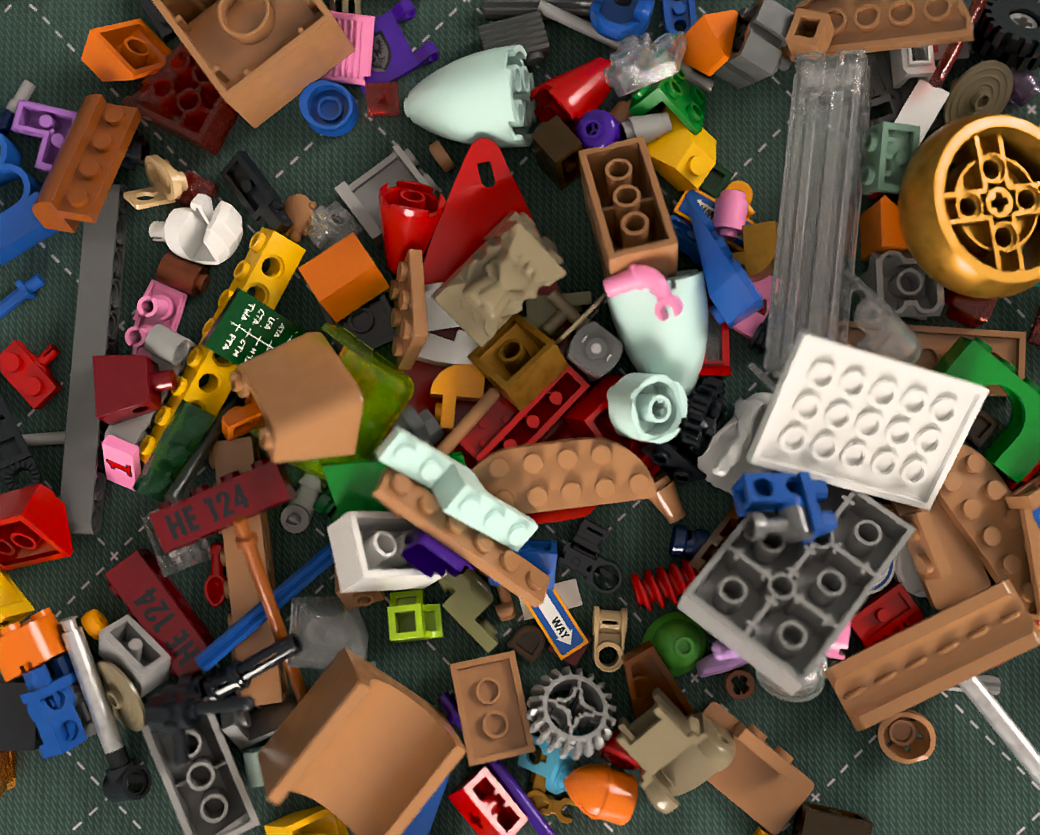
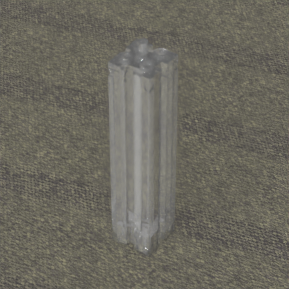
[763,49,873,379]

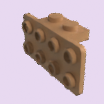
[890,499,991,610]
[702,701,814,835]

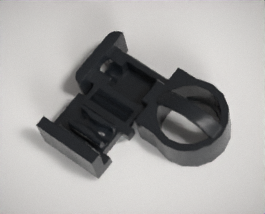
[556,517,623,594]

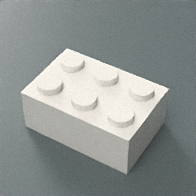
[327,511,447,593]

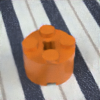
[0,607,67,682]

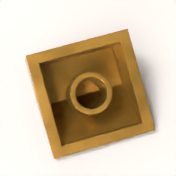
[467,313,569,411]

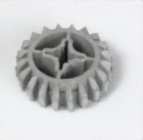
[526,666,616,760]

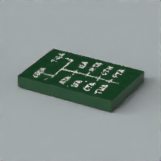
[201,287,308,365]

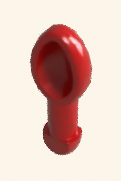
[204,542,227,607]

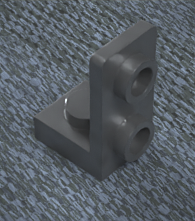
[221,695,298,750]

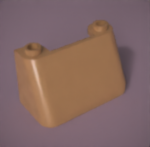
[230,332,363,463]

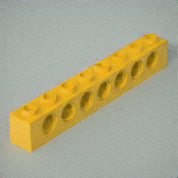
[139,227,306,478]

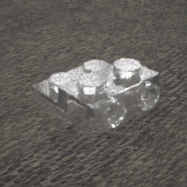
[604,31,688,97]

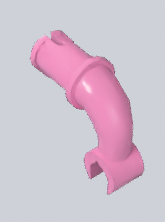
[603,263,683,321]

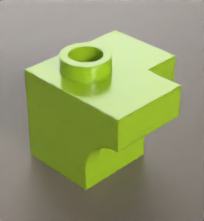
[387,589,444,643]

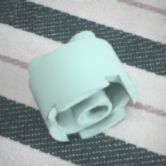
[607,373,688,443]

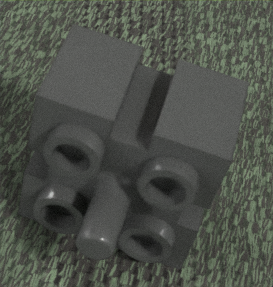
[714,0,795,89]

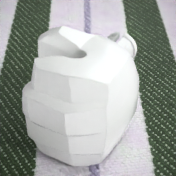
[149,193,243,265]

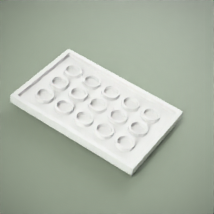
[746,331,989,511]

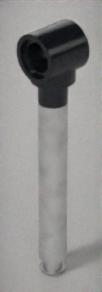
[58,616,152,802]
[958,676,1040,787]

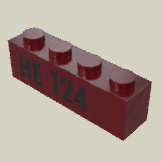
[149,457,297,553]
[104,548,215,678]

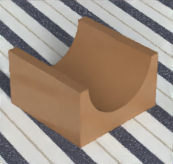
[152,0,356,129]
[257,646,467,835]

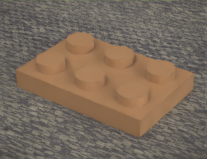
[389,249,428,370]
[449,651,536,767]

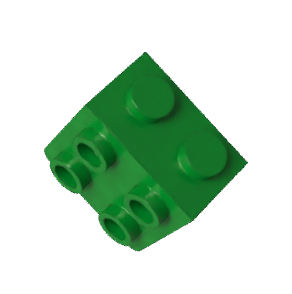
[629,56,706,135]

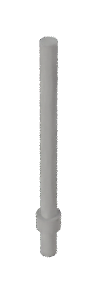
[537,0,715,93]

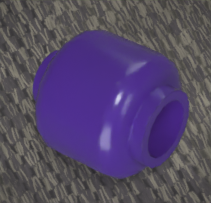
[576,109,623,149]

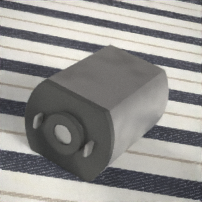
[564,321,623,382]

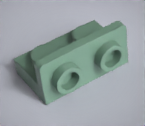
[860,121,921,195]

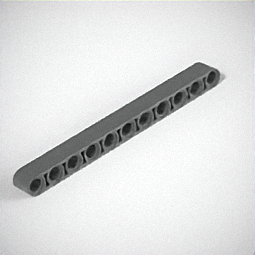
[60,184,129,535]

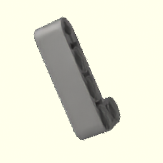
[104,324,197,447]

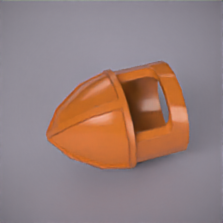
[563,764,638,826]

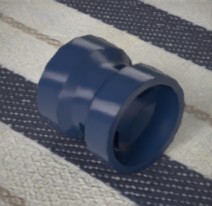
[669,524,709,560]

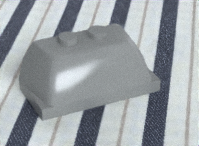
[141,696,260,835]

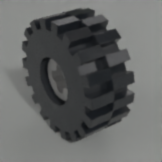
[973,0,1040,72]

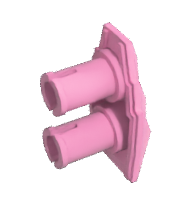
[125,279,188,358]

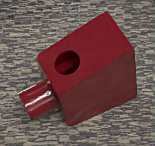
[92,355,177,425]

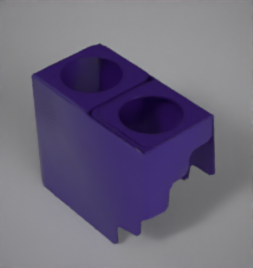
[401,525,475,578]

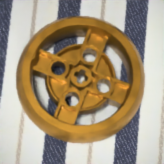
[898,113,1040,298]

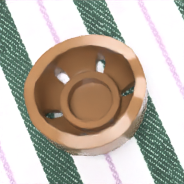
[877,709,936,764]

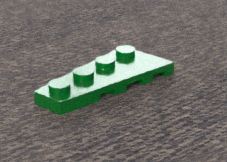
[322,452,466,518]

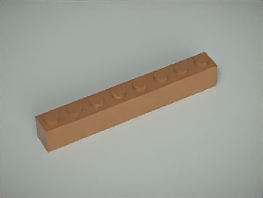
[209,437,289,706]

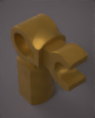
[524,747,576,824]

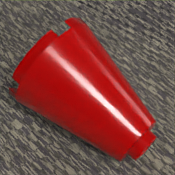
[530,57,618,136]
[378,180,446,275]

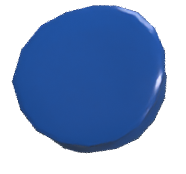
[299,80,359,137]

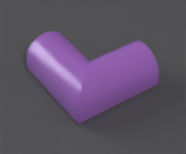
[11,99,77,174]

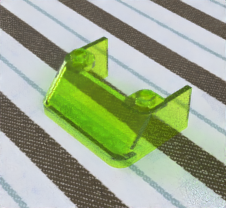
[251,323,414,481]

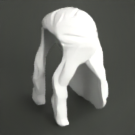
[696,392,773,496]

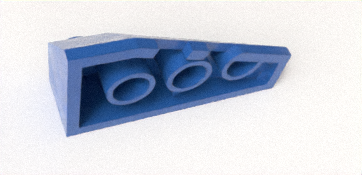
[685,191,764,328]

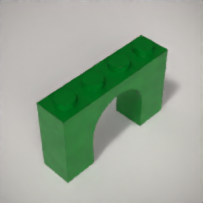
[932,336,1040,484]

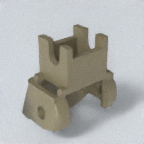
[617,687,736,814]

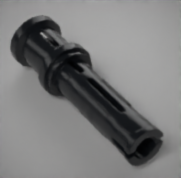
[203,632,303,699]

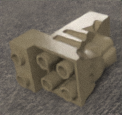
[430,211,566,348]

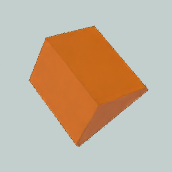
[860,195,909,261]
[298,232,390,323]

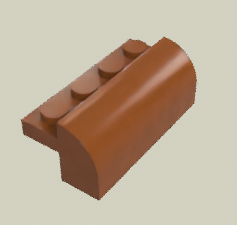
[32,94,142,233]

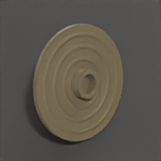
[943,60,1013,125]
[542,289,607,345]
[96,660,146,732]

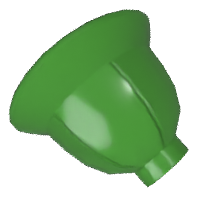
[641,612,706,677]

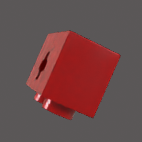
[447,766,528,835]

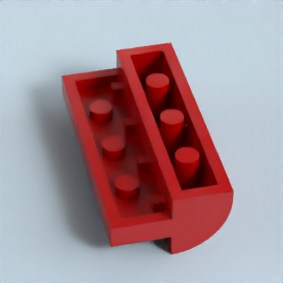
[458,364,590,463]

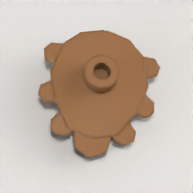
[282,193,317,243]

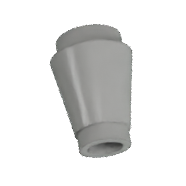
[621,112,672,144]

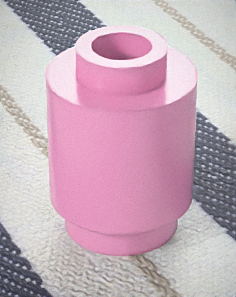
[712,190,748,241]

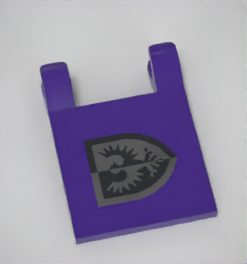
[359,0,440,97]

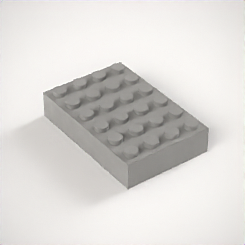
[677,472,916,697]

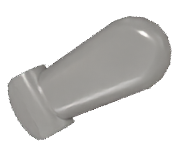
[280,470,328,534]

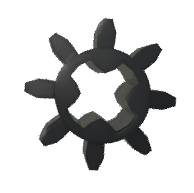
[120,130,150,171]

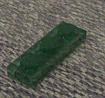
[132,399,215,502]

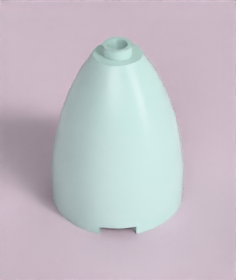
[404,44,536,148]
[606,269,708,400]

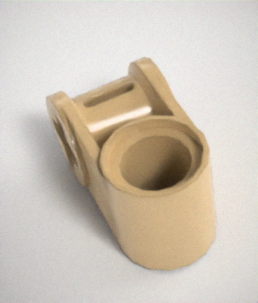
[592,606,628,672]

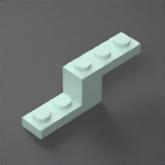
[375,426,539,552]

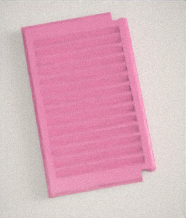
[318,11,375,86]

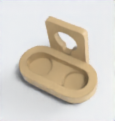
[123,154,188,210]

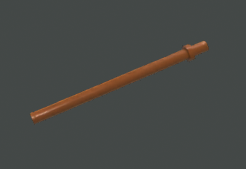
[232,515,308,703]

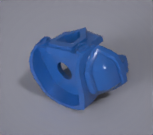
[589,0,655,42]

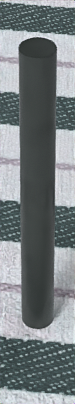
[165,393,243,503]

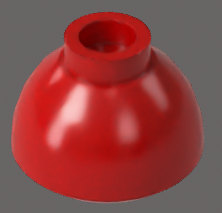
[597,729,640,770]

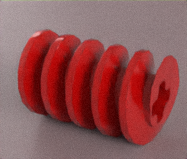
[630,559,699,613]

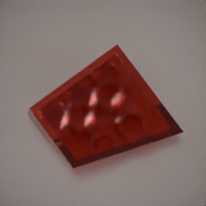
[120,43,239,156]

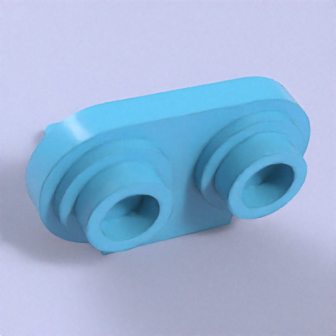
[518,729,580,795]

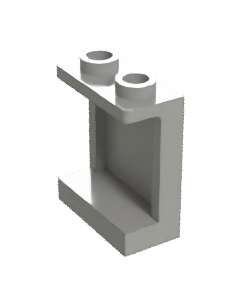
[334,143,438,247]

